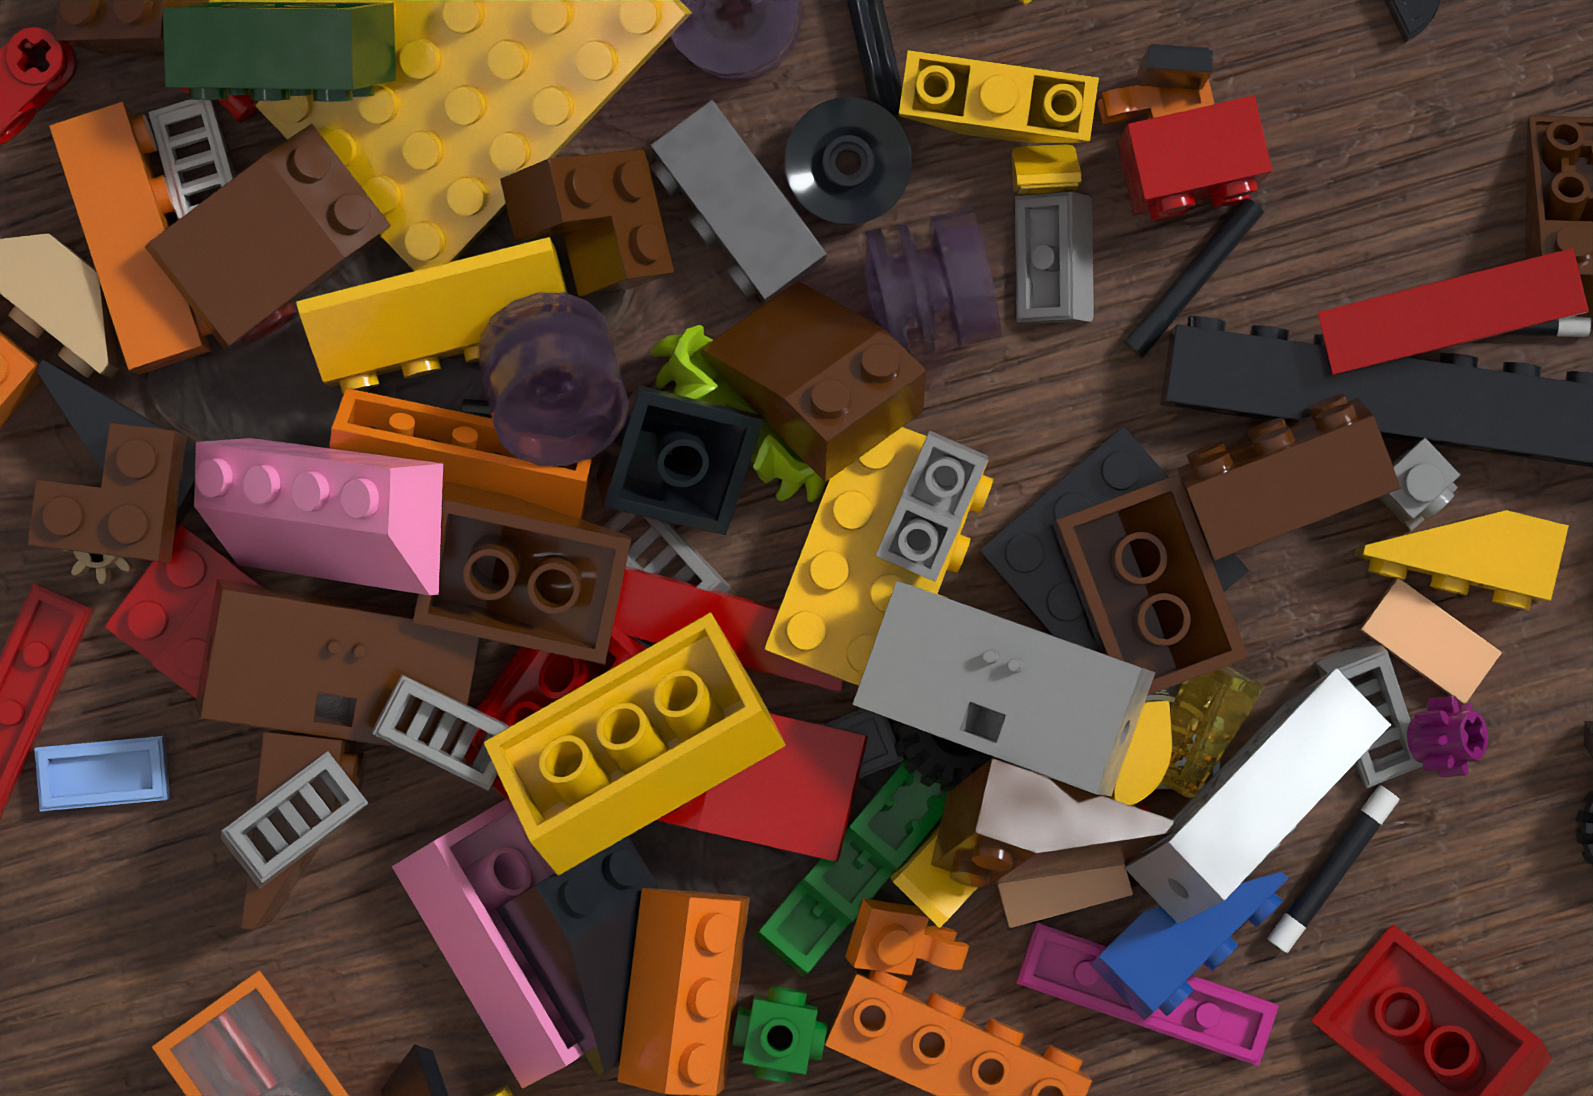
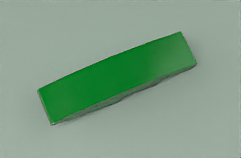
[754,739,948,977]

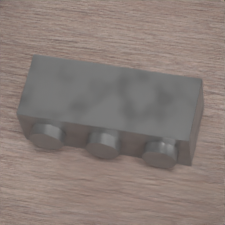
[649,100,827,304]

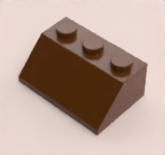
[1052,474,1249,696]

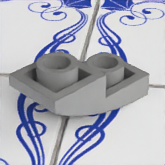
[876,430,989,582]

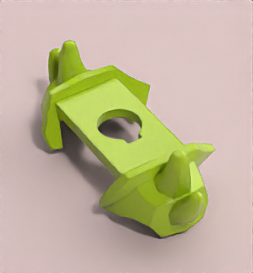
[651,325,826,503]

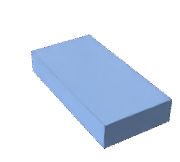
[34,736,171,811]

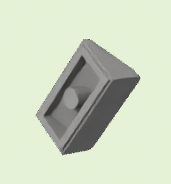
[1015,192,1094,323]

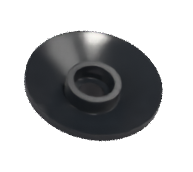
[785,97,912,225]

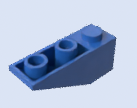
[1090,871,1288,1020]

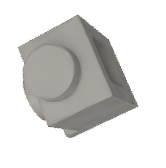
[1378,438,1460,531]

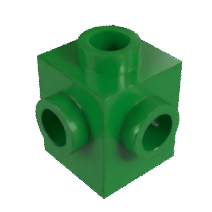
[732,986,828,1083]

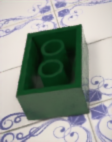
[163,2,396,102]

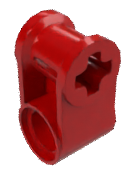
[0,27,77,145]

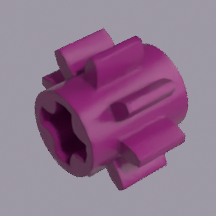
[1407,696,1488,778]

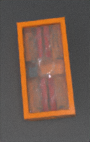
[152,970,350,1096]

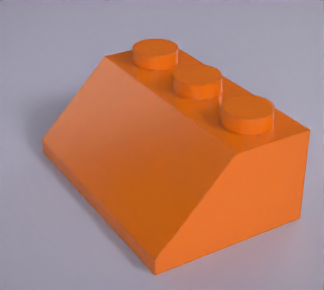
[617,888,750,1096]

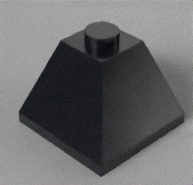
[596,385,764,535]

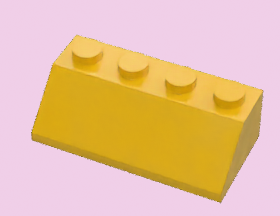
[296,237,576,394]
[483,612,786,876]

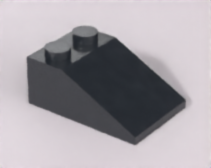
[496,836,659,1076]

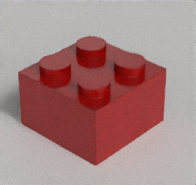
[1116,95,1272,222]

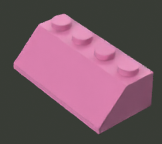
[194,438,443,595]
[392,799,584,1089]

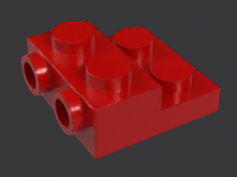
[104,524,267,698]

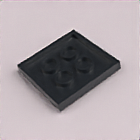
[979,426,1249,653]

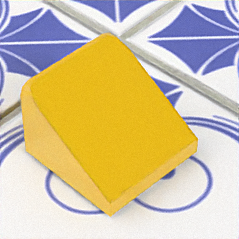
[1011,144,1081,196]

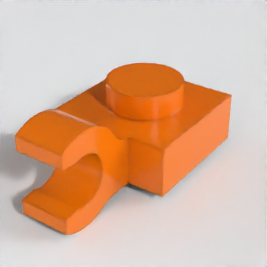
[1096,68,1215,126]
[845,898,969,975]

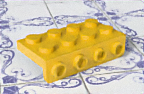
[764,427,993,686]

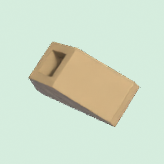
[0,233,119,378]

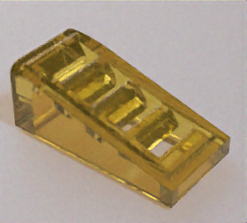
[1161,666,1264,799]

